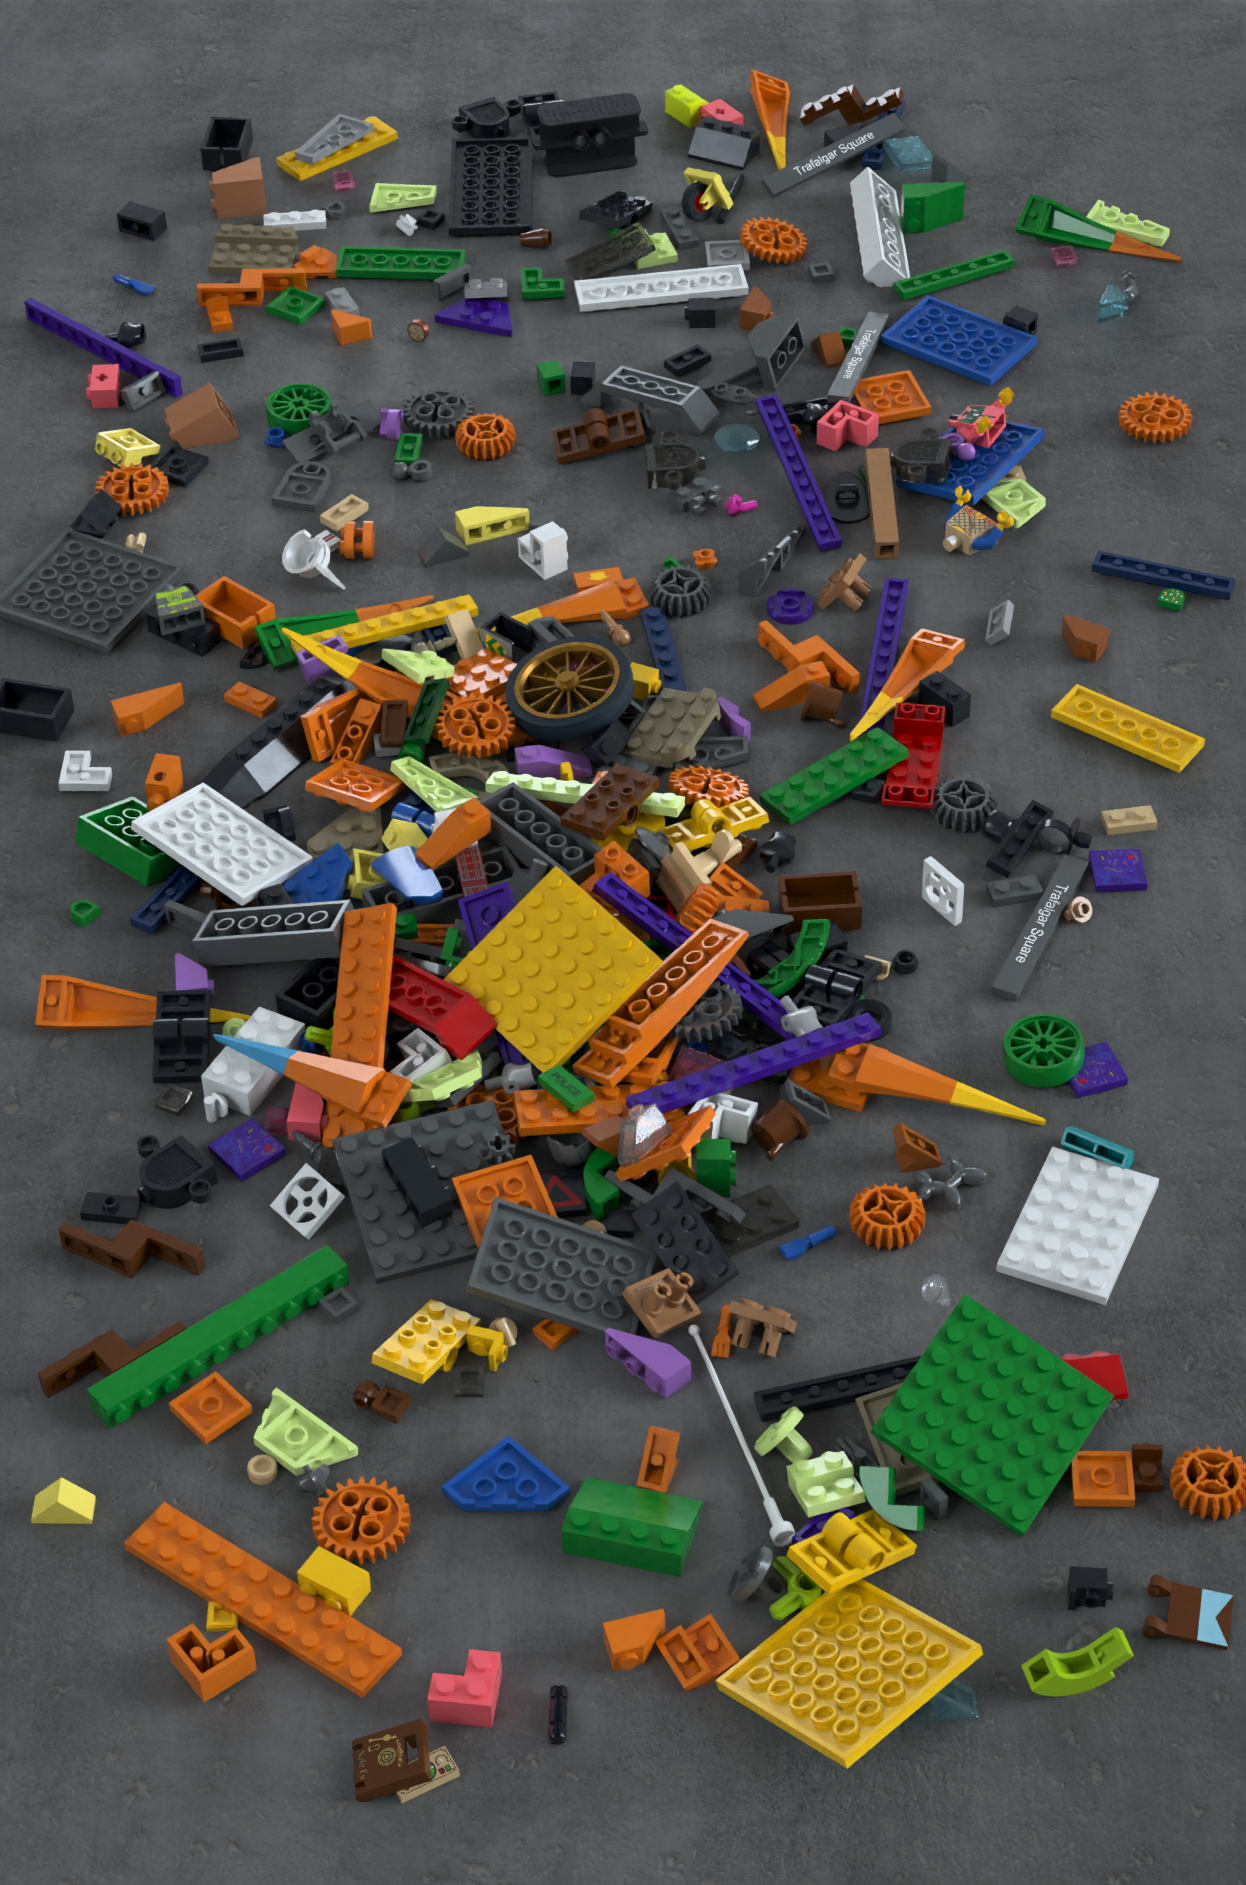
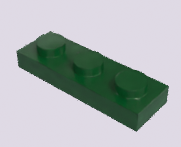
[403,678,449,745]

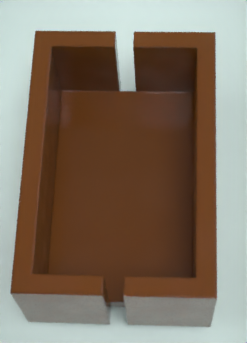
[778,871,862,934]

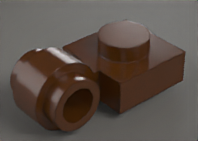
[353,1380,412,1424]

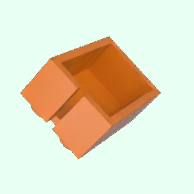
[195,576,276,650]

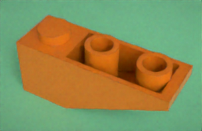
[330,698,383,765]

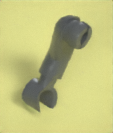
[1118,269,1138,305]

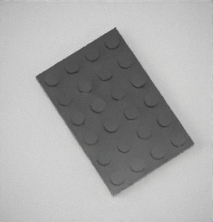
[465,1197,656,1338]

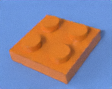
[169,1371,253,1444]
[1070,1451,1135,1507]

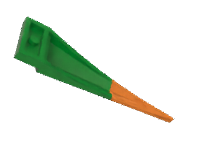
[1016,194,1183,263]
[254,595,434,671]

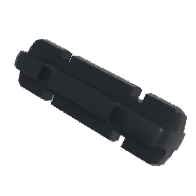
[548,1685,568,1745]

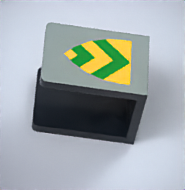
[480,612,533,663]

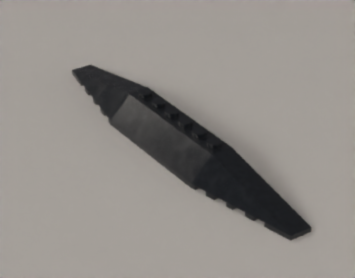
[199,634,412,810]

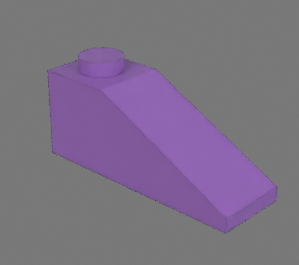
[515,745,593,780]

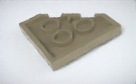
[307,806,384,861]

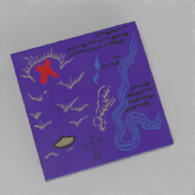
[1088,849,1147,892]
[1057,1042,1128,1098]
[208,1118,286,1182]

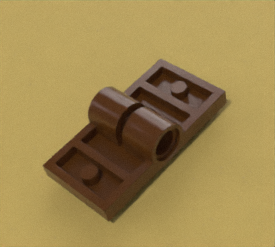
[552,407,646,465]
[560,764,660,840]

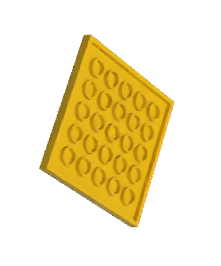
[443,866,663,1073]
[715,1579,983,1769]

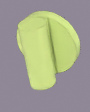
[222,1018,246,1037]

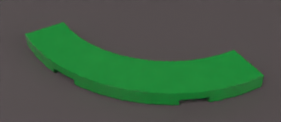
[742,919,830,1010]

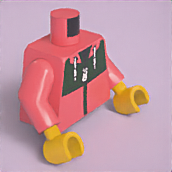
[949,387,1014,448]

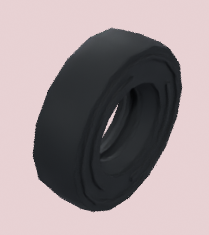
[845,999,892,1041]

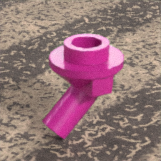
[725,494,758,516]

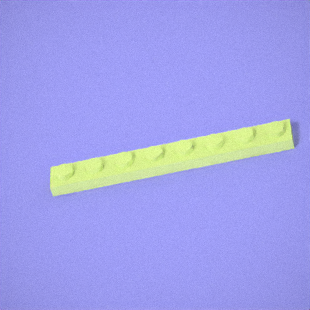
[485,771,685,817]

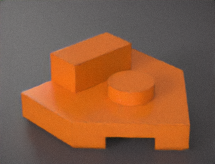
[292,245,338,279]

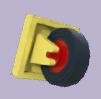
[682,167,733,221]

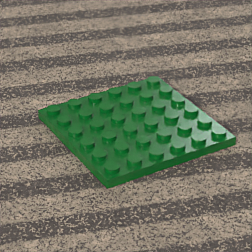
[869,1294,1114,1538]

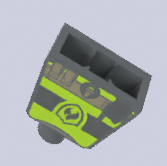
[155,584,205,635]

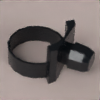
[262,805,296,841]
[1036,817,1093,855]

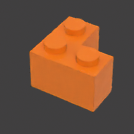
[166,1623,257,1703]

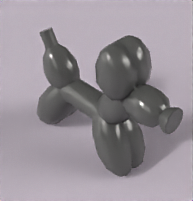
[914,1155,987,1211]

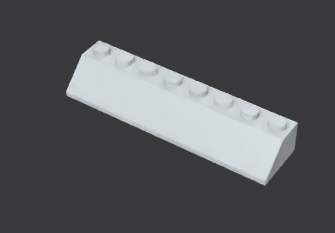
[850,167,910,287]

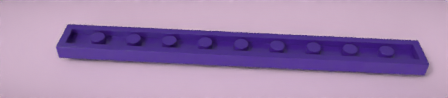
[24,298,182,398]
[756,394,841,551]
[858,578,909,738]
[592,872,796,1040]
[626,1012,881,1122]

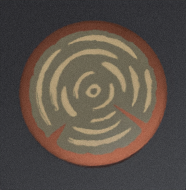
[407,319,429,342]

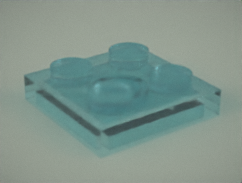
[882,136,933,171]

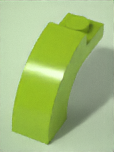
[1021,1627,1134,1697]

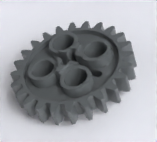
[402,387,475,438]
[668,981,743,1043]

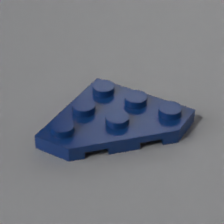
[282,842,353,904]
[442,1436,570,1512]

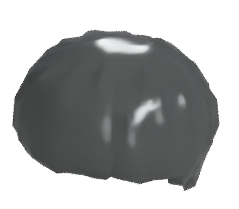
[547,1133,596,1167]

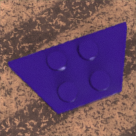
[435,298,513,337]

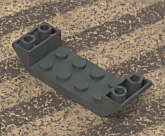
[581,366,719,435]

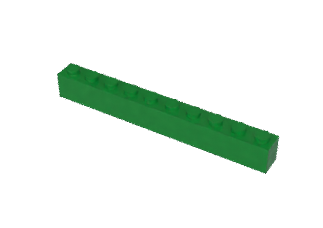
[87,1245,349,1429]

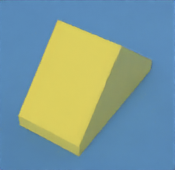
[31,1477,96,1524]

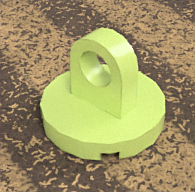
[754,1406,813,1462]

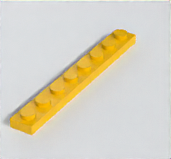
[290,594,478,657]

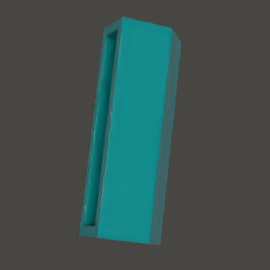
[1060,1126,1134,1169]

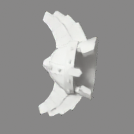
[282,529,346,590]

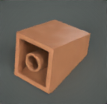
[209,157,267,219]
[165,383,240,449]

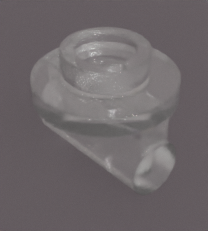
[922,1273,951,1306]

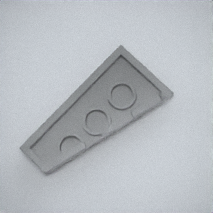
[295,114,373,164]

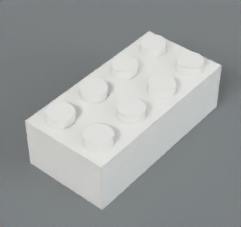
[201,1007,306,1116]

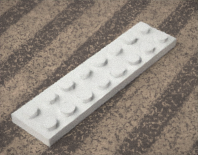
[574,264,748,312]

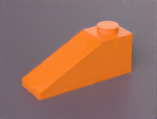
[753,661,830,713]
[111,682,185,737]
[415,797,491,870]

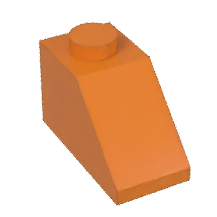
[603,1609,665,1671]

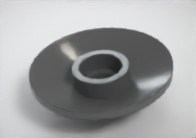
[635,826,672,860]

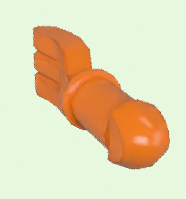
[711,1305,733,1358]

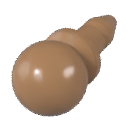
[600,610,631,647]

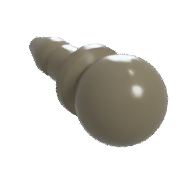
[412,637,457,654]

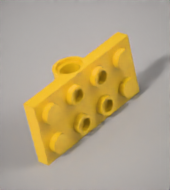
[662,797,769,853]
[371,1299,481,1384]
[786,1509,917,1594]

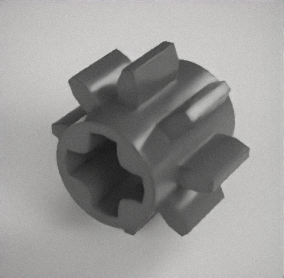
[481,1132,516,1166]

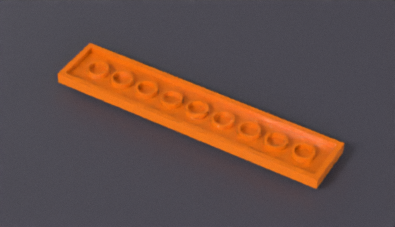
[322,903,397,1152]
[124,1502,402,1698]

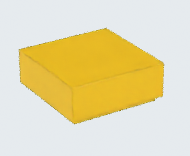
[206,1602,239,1631]

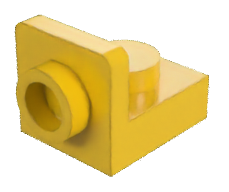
[466,1325,508,1372]

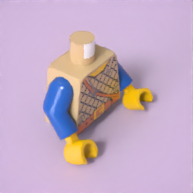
[943,486,1014,555]

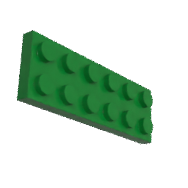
[336,246,466,281]
[760,727,909,826]

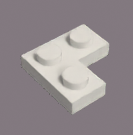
[58,751,112,792]

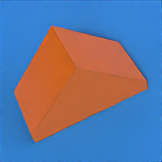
[331,309,372,346]

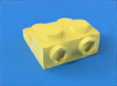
[95,428,160,467]
[345,848,387,900]

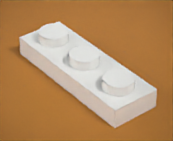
[264,210,326,231]

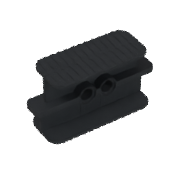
[531,93,648,178]

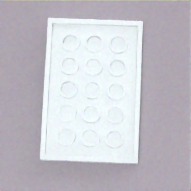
[131,783,313,906]
[996,1147,1159,1305]

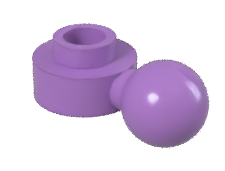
[942,433,976,461]

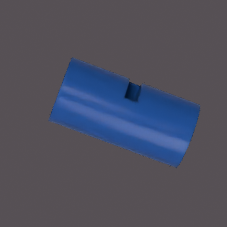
[391,802,435,838]

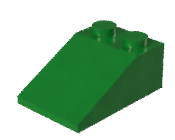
[901,182,965,233]

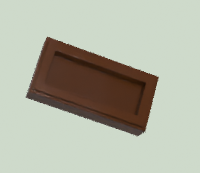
[380,700,409,748]

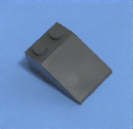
[712,909,794,949]

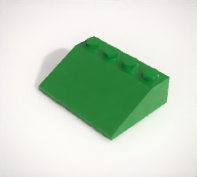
[75,796,180,886]
[562,1477,703,1577]

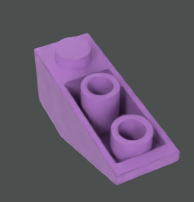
[605,1328,691,1399]

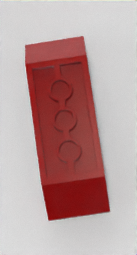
[882,702,945,810]
[388,956,497,1061]

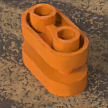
[340,521,375,559]

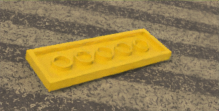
[276,116,398,181]
[1051,684,1205,773]

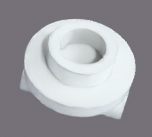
[396,214,418,236]
[204,1092,229,1123]

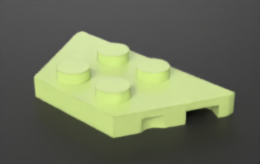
[981,479,1046,528]
[381,649,454,684]
[402,1050,482,1102]
[253,1388,358,1476]

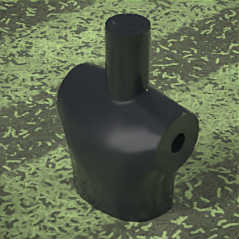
[105,322,146,349]
[760,832,796,873]

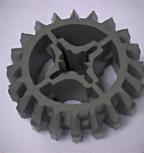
[648,565,712,617]
[929,775,998,833]

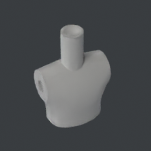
[780,996,823,1037]
[484,1062,537,1094]

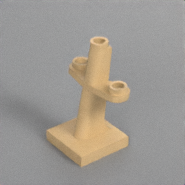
[651,829,742,912]

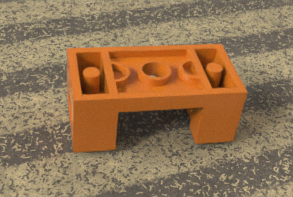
[579,840,650,914]

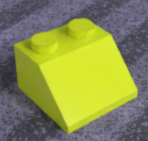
[665,84,708,128]

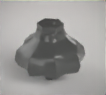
[295,1464,330,1497]

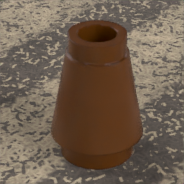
[520,228,552,249]

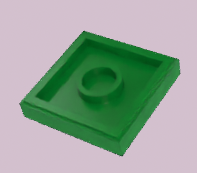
[265,286,325,325]

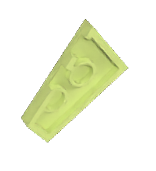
[369,183,437,213]

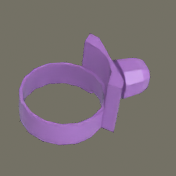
[379,408,403,441]

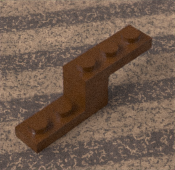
[800,84,904,125]
[59,1220,205,1278]
[38,1321,187,1398]

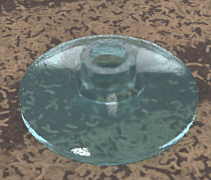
[715,423,759,452]

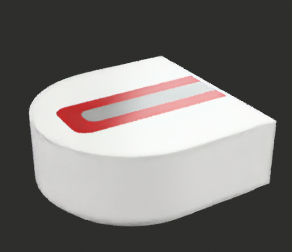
[315,530,341,553]

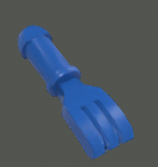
[113,274,155,296]
[778,1225,837,1261]

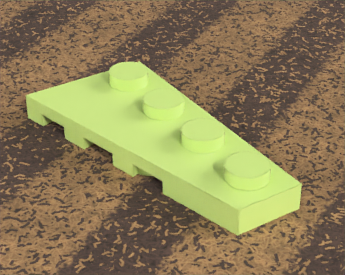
[1086,199,1170,247]
[390,756,479,812]

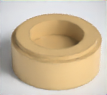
[247,1454,278,1485]

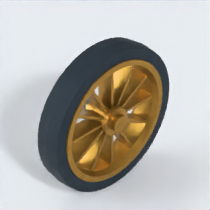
[505,636,634,742]

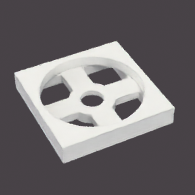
[922,856,964,926]
[270,1163,345,1240]

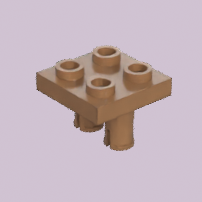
[816,553,872,612]
[622,1268,702,1340]
[728,1298,797,1358]

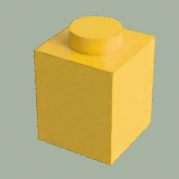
[630,662,661,701]

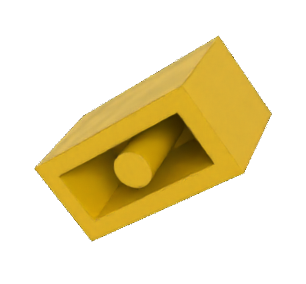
[297,1546,371,1616]

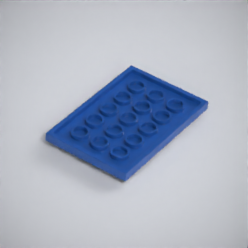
[880,295,1037,386]
[896,421,1045,505]

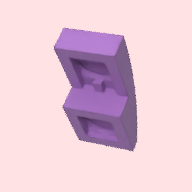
[717,697,751,743]

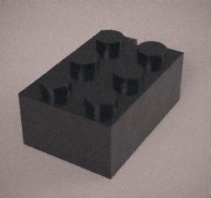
[201,117,253,172]
[0,678,75,742]

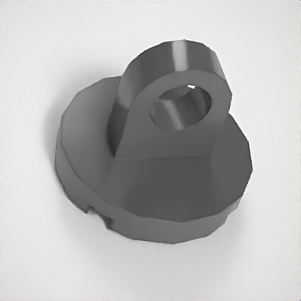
[727,1544,787,1605]

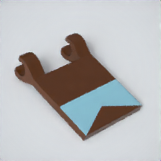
[1143,1575,1233,1650]

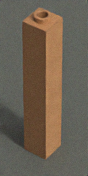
[865,448,899,560]

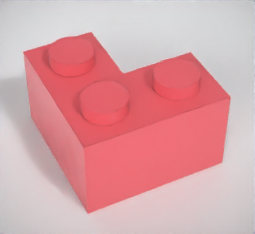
[817,400,879,451]
[427,1649,502,1728]

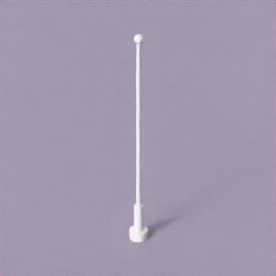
[688,1325,796,1547]

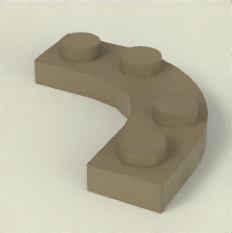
[429,752,510,784]

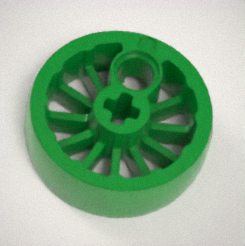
[266,383,332,438]
[1003,1014,1085,1088]

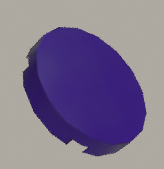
[767,588,814,625]

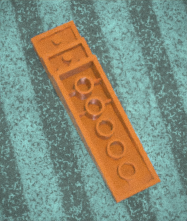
[572,919,749,1088]

